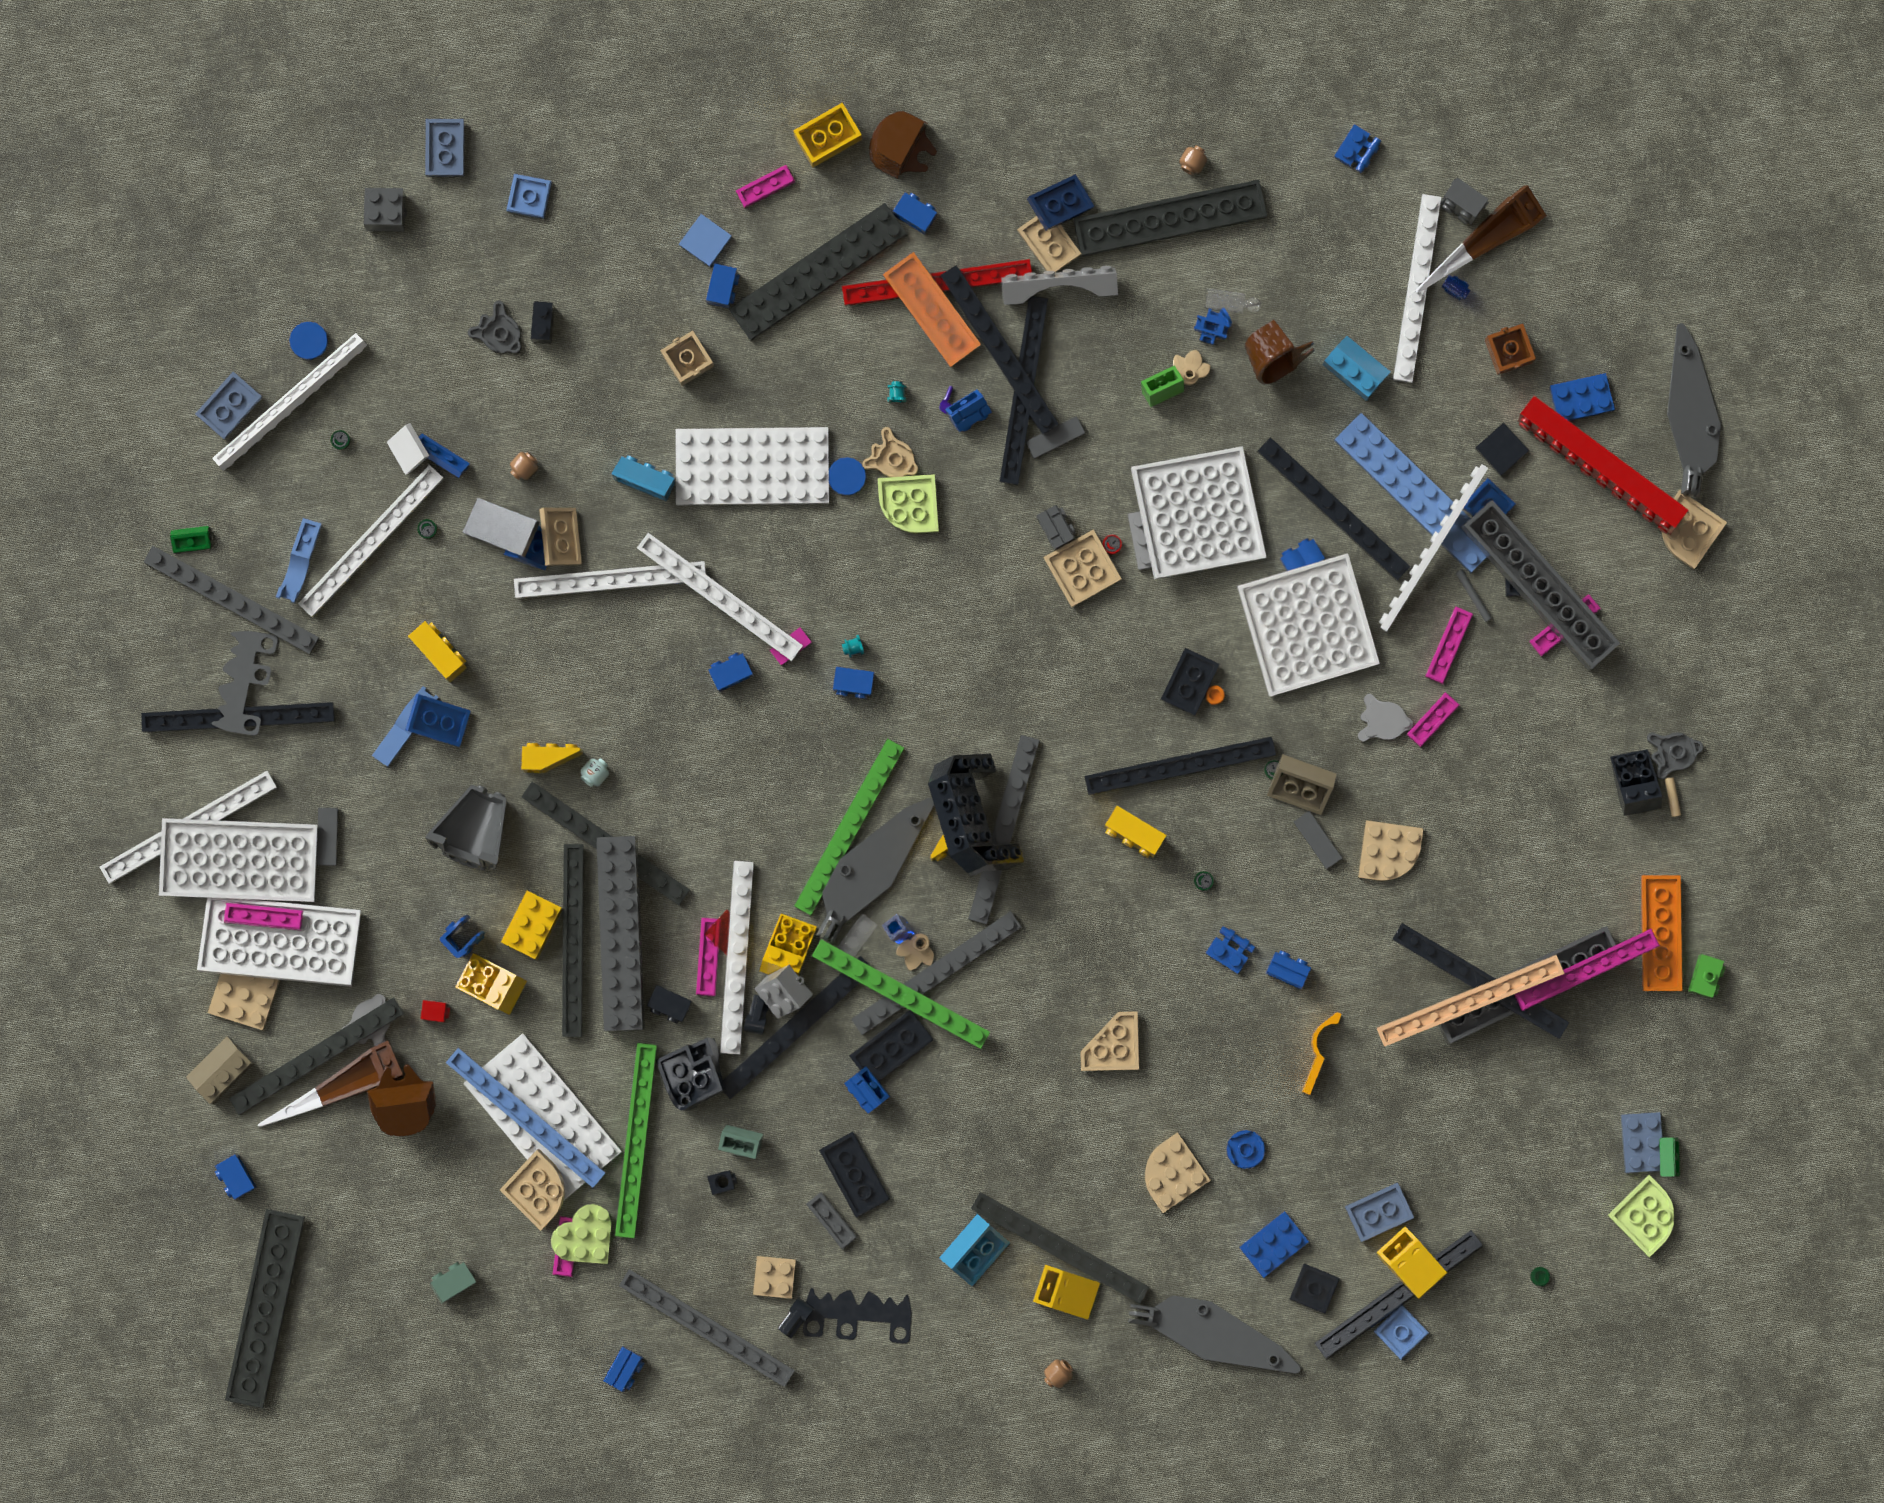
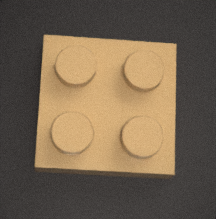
[753,1256,796,1299]

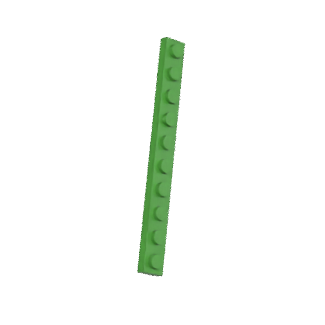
[794,739,904,916]
[812,939,990,1049]
[615,1043,657,1238]

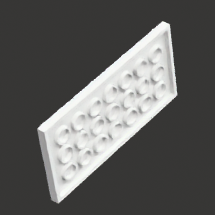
[676,427,829,506]
[159,818,318,902]
[197,897,361,987]
[463,1033,622,1200]

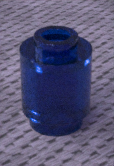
[1441,274,1471,301]

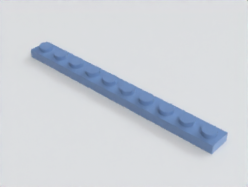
[446,1048,606,1188]

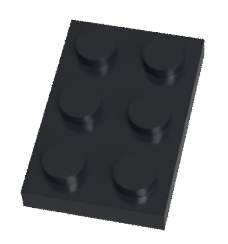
[1160,648,1219,716]

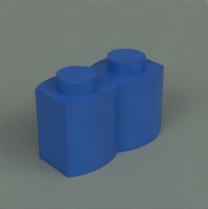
[1280,538,1325,571]

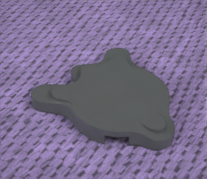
[468,301,521,354]
[1647,732,1703,780]

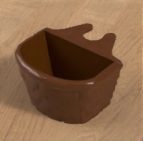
[869,111,937,179]
[1245,320,1315,385]
[367,1065,436,1136]

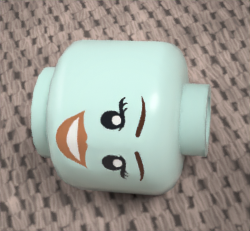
[581,758,609,787]

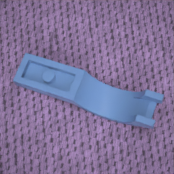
[276,518,322,603]
[372,686,439,767]

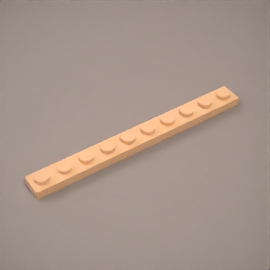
[1377,955,1564,1047]

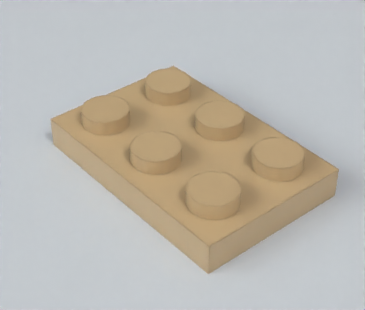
[1017,216,1081,273]
[540,508,582,566]

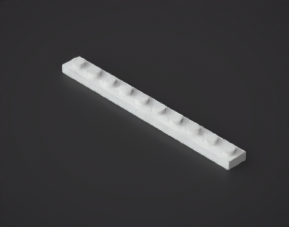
[1393,194,1441,383]
[212,333,367,471]
[1379,464,1488,632]
[298,465,444,617]
[637,533,803,661]
[514,561,706,599]
[100,771,277,884]
[720,861,753,1055]

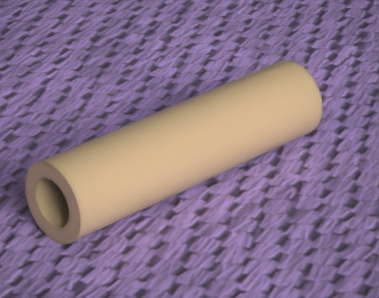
[1665,778,1681,817]

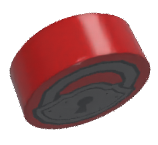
[1102,535,1122,555]

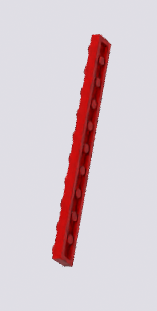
[842,259,1032,306]

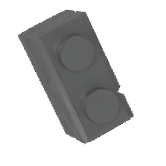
[1036,505,1076,551]

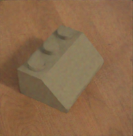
[1267,754,1336,815]
[186,1036,254,1104]

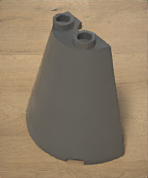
[425,785,507,870]

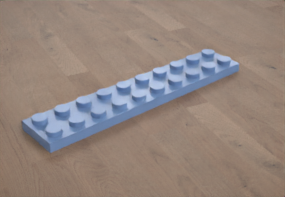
[1334,413,1486,573]

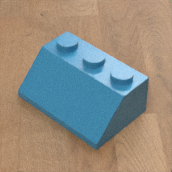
[1322,336,1391,401]
[612,455,675,502]
[939,1214,1010,1286]

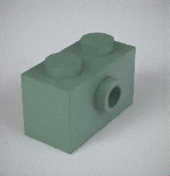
[718,1125,764,1159]
[430,1262,476,1304]

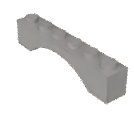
[1001,266,1118,305]

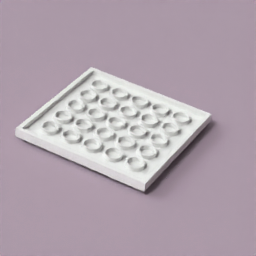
[1131,446,1266,580]
[1237,553,1380,696]

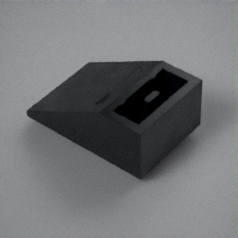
[1610,749,1662,816]

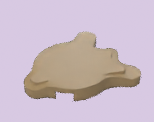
[862,427,918,477]

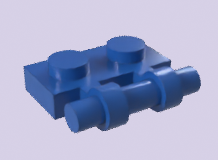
[1334,124,1381,173]
[1205,926,1255,974]

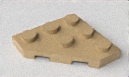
[1080,1012,1139,1071]

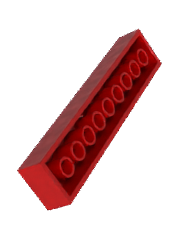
[1518,396,1689,535]

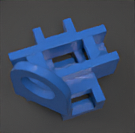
[1194,308,1232,344]

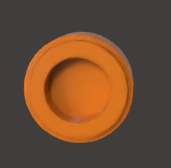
[1205,686,1225,705]

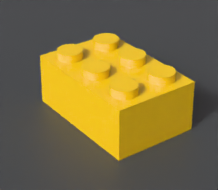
[793,102,862,168]
[408,621,467,683]
[1104,806,1166,858]
[501,891,563,960]

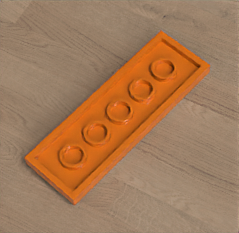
[883,252,981,367]
[1641,875,1682,991]

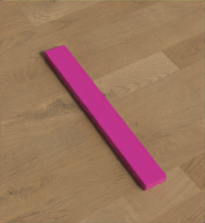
[1514,929,1660,1011]

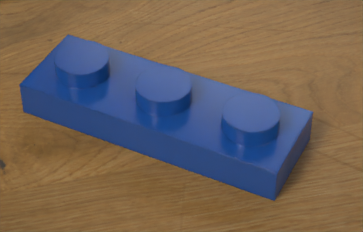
[419,433,470,478]

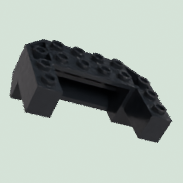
[928,754,1024,877]

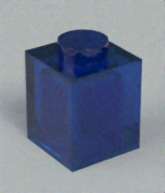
[882,914,915,944]

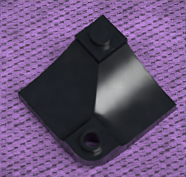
[656,1037,726,1111]

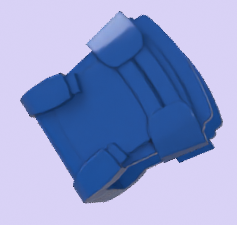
[440,915,486,958]

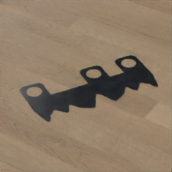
[803,1287,911,1343]

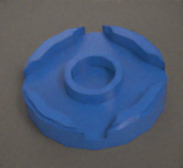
[289,322,328,360]
[829,457,866,496]
[1226,1130,1265,1169]

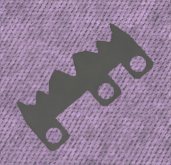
[211,631,278,736]

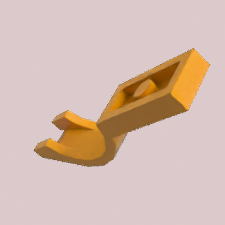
[1302,1012,1342,1095]

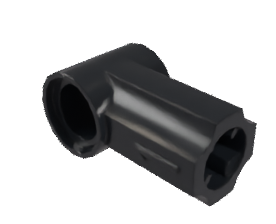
[744,994,768,1035]
[778,1297,815,1339]

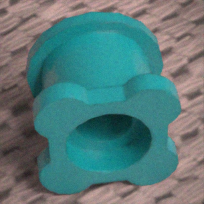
[887,381,907,402]
[841,634,864,658]

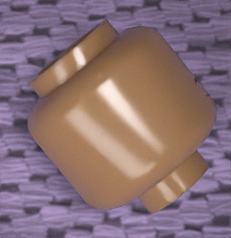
[1179,146,1208,175]
[510,452,538,480]
[1044,1359,1073,1388]

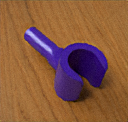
[939,386,953,414]

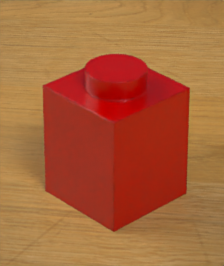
[420,1000,450,1023]

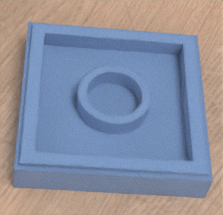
[506,174,552,219]
[679,214,732,267]
[1374,1305,1428,1360]

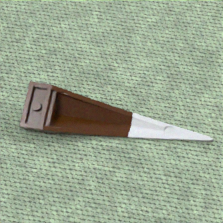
[1415,185,1547,292]
[258,1041,404,1127]

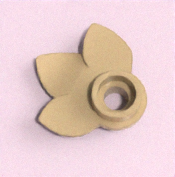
[1173,350,1210,385]
[896,933,934,971]

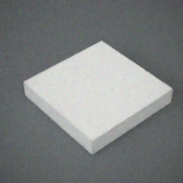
[387,423,429,475]

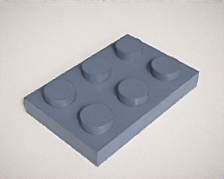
[425,119,464,177]
[195,372,263,440]
[1621,1112,1662,1173]
[1345,1183,1414,1242]

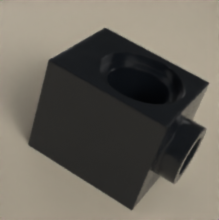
[707,1170,738,1195]

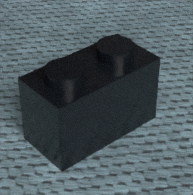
[530,301,555,344]
[647,985,693,1024]

